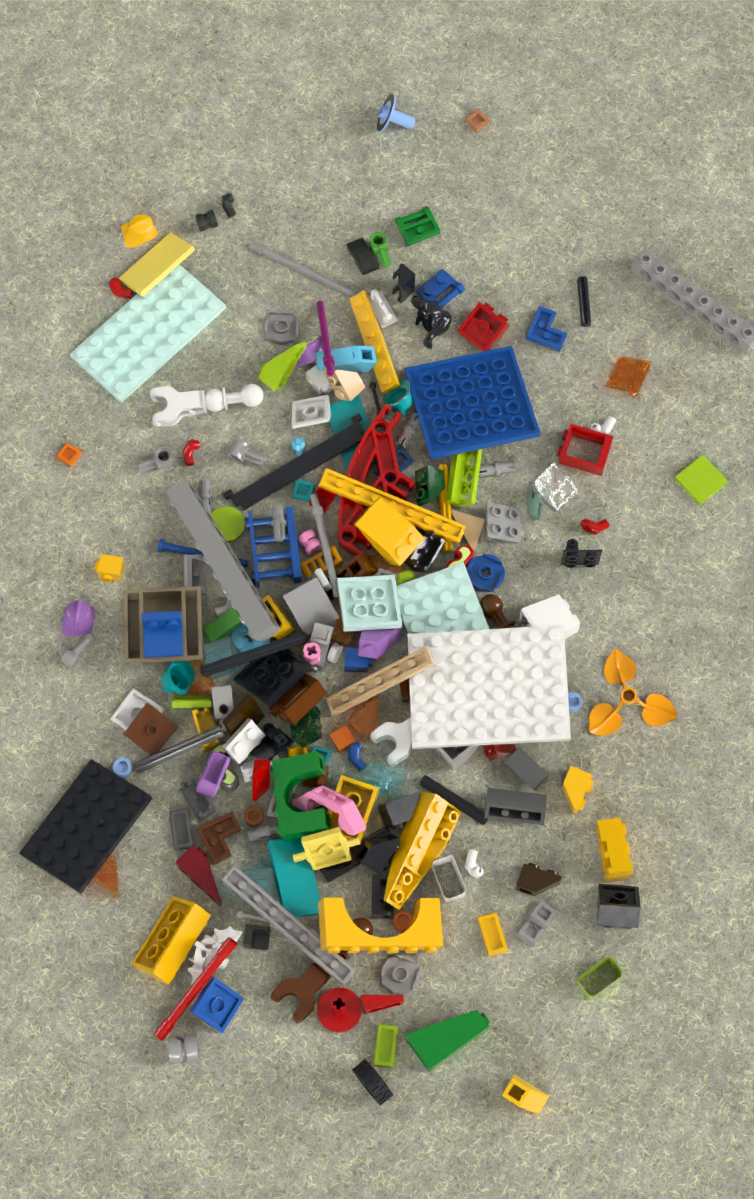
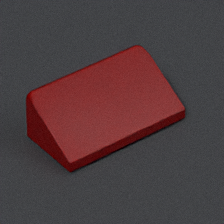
[252,759,270,801]

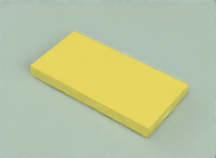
[118,232,195,297]

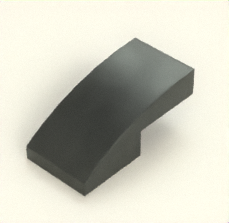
[346,237,379,275]

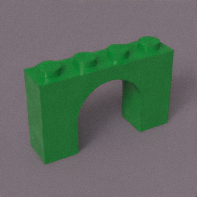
[270,751,331,841]

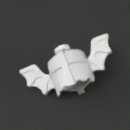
[188,926,242,993]

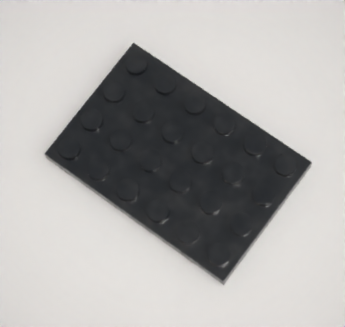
[19,759,153,894]

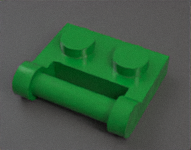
[394,206,440,246]

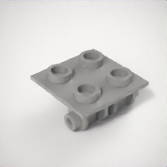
[485,502,521,543]

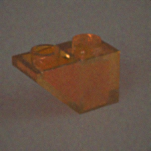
[348,696,379,743]

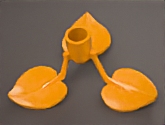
[589,649,677,736]

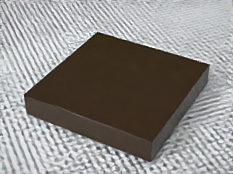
[222,694,265,736]

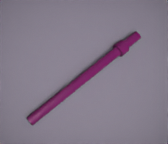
[316,301,335,376]

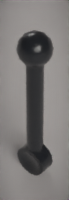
[369,382,381,415]

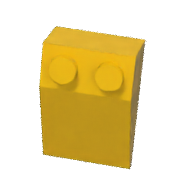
[354,497,424,566]

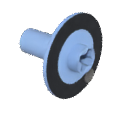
[377,94,415,132]

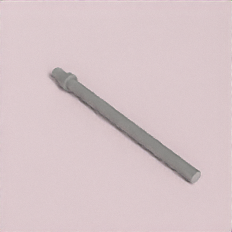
[249,242,357,297]

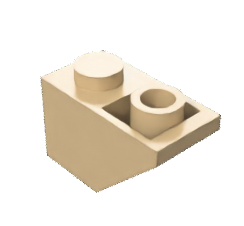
[323,368,365,401]

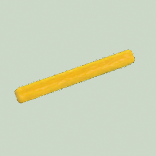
[438,464,453,553]

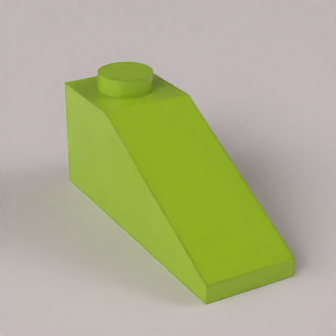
[258,341,308,391]

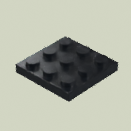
[234,640,312,707]

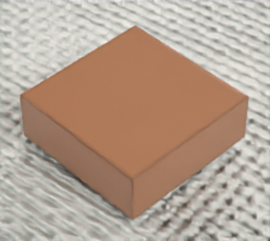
[465,109,490,133]

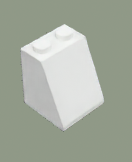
[519,595,580,639]

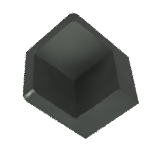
[243,924,270,950]

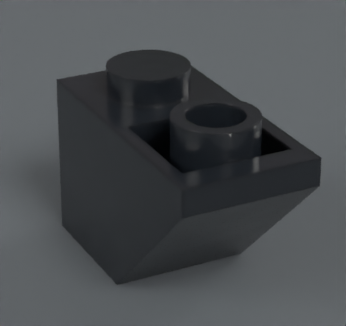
[356,834,401,874]

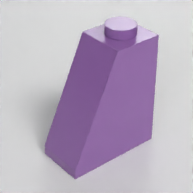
[358,621,403,659]

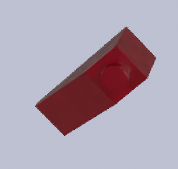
[176,845,222,907]

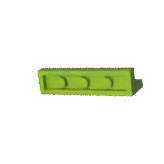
[446,449,482,508]

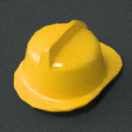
[121,214,158,248]

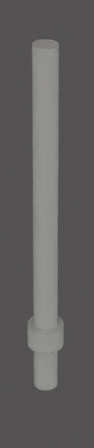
[310,494,339,597]

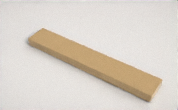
[325,646,435,716]

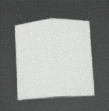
[292,395,331,429]

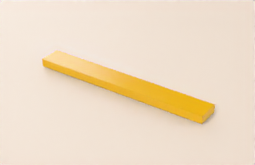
[318,468,466,544]

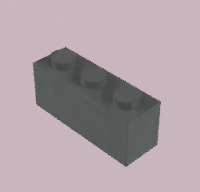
[484,788,547,825]

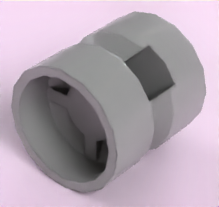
[168,1034,199,1064]

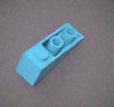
[315,346,377,373]

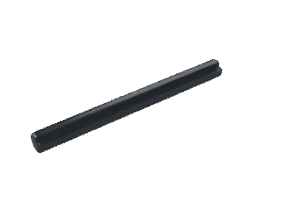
[200,632,308,677]

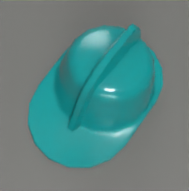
[384,379,413,415]
[161,660,195,695]

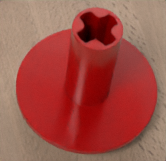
[317,987,362,1033]

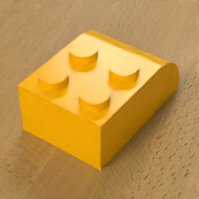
[328,775,379,843]

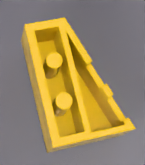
[596,817,633,883]

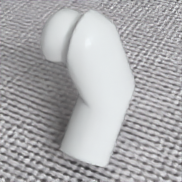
[590,416,616,434]

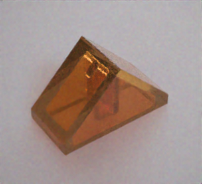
[93,855,119,899]

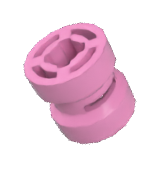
[297,530,322,556]

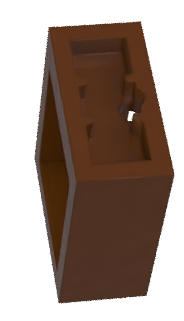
[268,674,327,725]

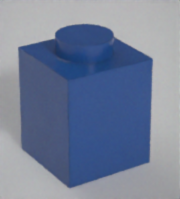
[344,648,372,673]

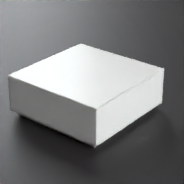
[314,568,331,592]

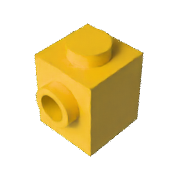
[95,554,125,582]

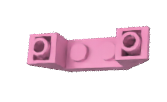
[292,785,366,835]

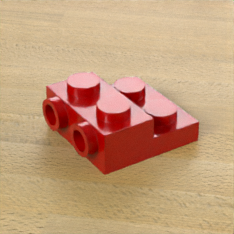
[457,302,510,351]

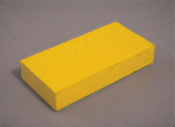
[477,912,508,957]

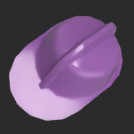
[62,599,95,636]

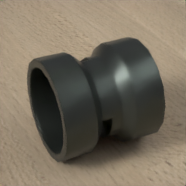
[195,209,218,232]

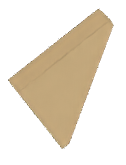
[451,510,485,552]

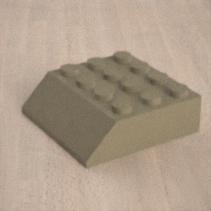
[123,586,204,664]

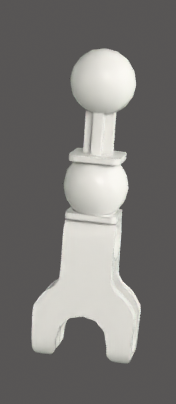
[150,384,264,427]
[370,717,412,767]

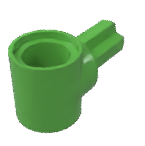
[370,232,391,268]

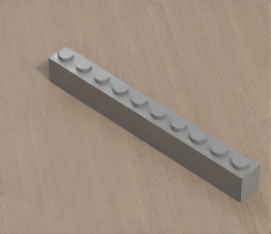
[166,478,281,643]

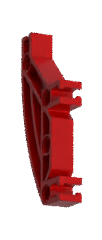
[337,404,415,557]

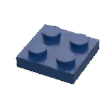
[190,976,244,1033]

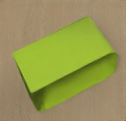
[577,957,622,1000]

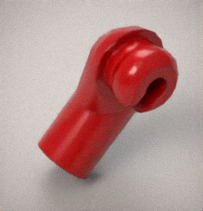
[109,277,133,298]
[182,439,200,467]
[580,519,610,535]

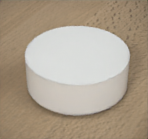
[327,643,343,663]

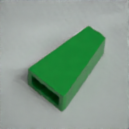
[405,1010,490,1072]

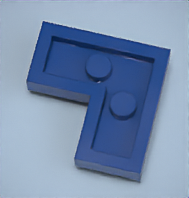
[526,306,567,352]

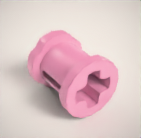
[303,642,321,665]

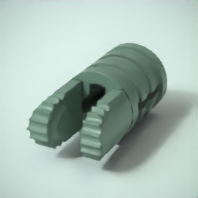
[526,483,545,521]

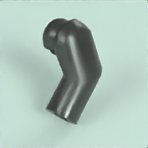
[221,193,236,219]

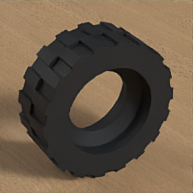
[352,1059,393,1106]

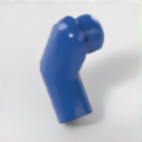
[348,742,367,772]

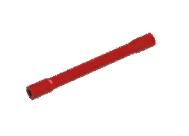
[154,937,237,1041]

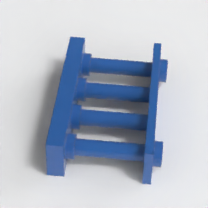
[245,506,302,588]

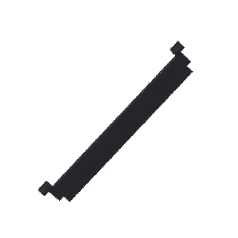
[222,413,364,510]

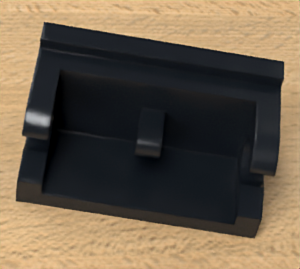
[392,263,415,303]
[404,530,445,572]
[372,875,394,919]

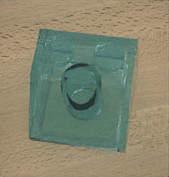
[363,761,408,799]

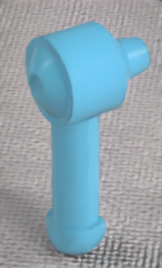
[291,437,306,475]

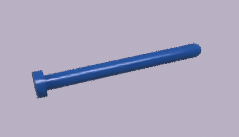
[157,539,248,567]

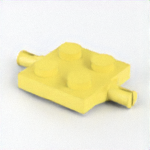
[293,827,361,871]

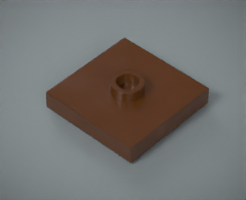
[123,703,178,756]

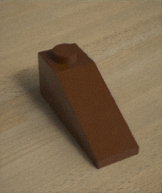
[325,554,378,601]

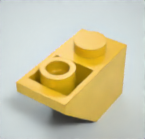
[562,766,594,814]
[502,1074,549,1114]

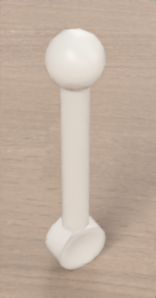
[237,911,273,926]

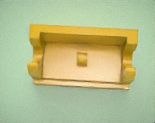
[192,707,221,752]

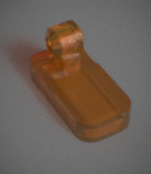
[189,660,217,696]

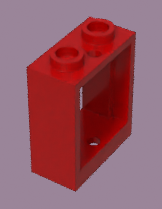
[557,424,614,476]

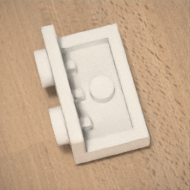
[222,719,265,764]

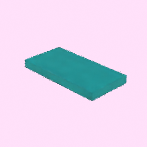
[329,395,376,471]
[267,839,320,918]

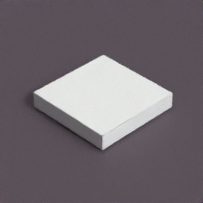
[110,688,165,730]

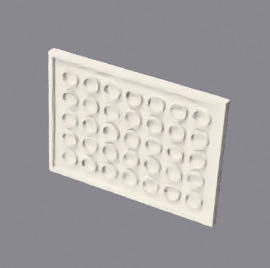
[408,625,571,749]

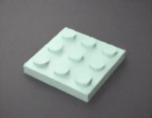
[337,575,402,631]

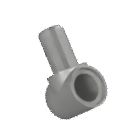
[226,439,265,466]
[137,447,173,473]

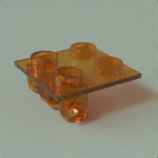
[605,356,652,398]

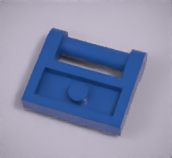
[416,268,465,309]

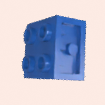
[141,611,183,658]

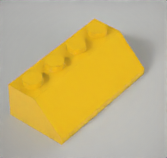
[131,896,211,985]

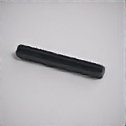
[420,775,488,825]

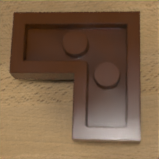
[197,811,241,865]

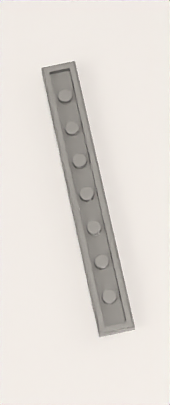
[221,865,357,987]

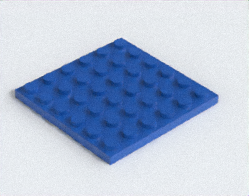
[404,346,540,460]

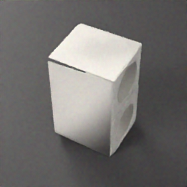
[432,855,466,903]

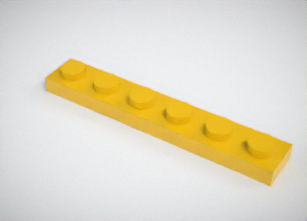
[349,290,400,394]

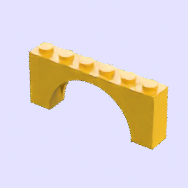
[318,898,443,954]

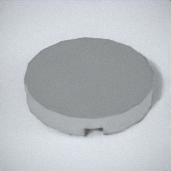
[264,310,300,345]
[380,954,421,995]

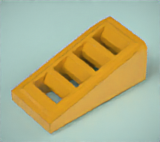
[300,545,343,578]

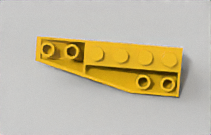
[384,792,461,910]

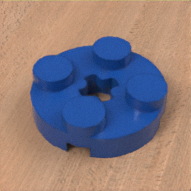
[467,554,505,592]

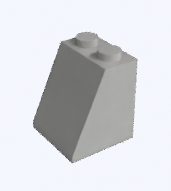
[282,574,339,636]

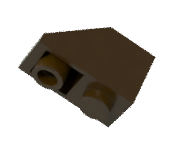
[515,863,562,896]

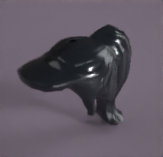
[411,296,452,349]

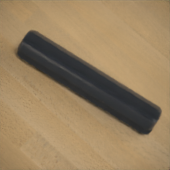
[577,276,591,327]

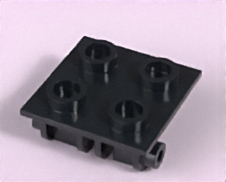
[561,539,602,568]
[250,723,295,761]

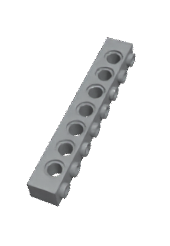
[630,249,754,354]

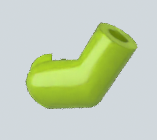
[396,570,415,586]

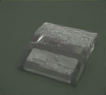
[529,462,577,513]

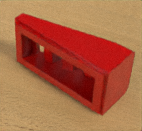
[361,995,404,1014]

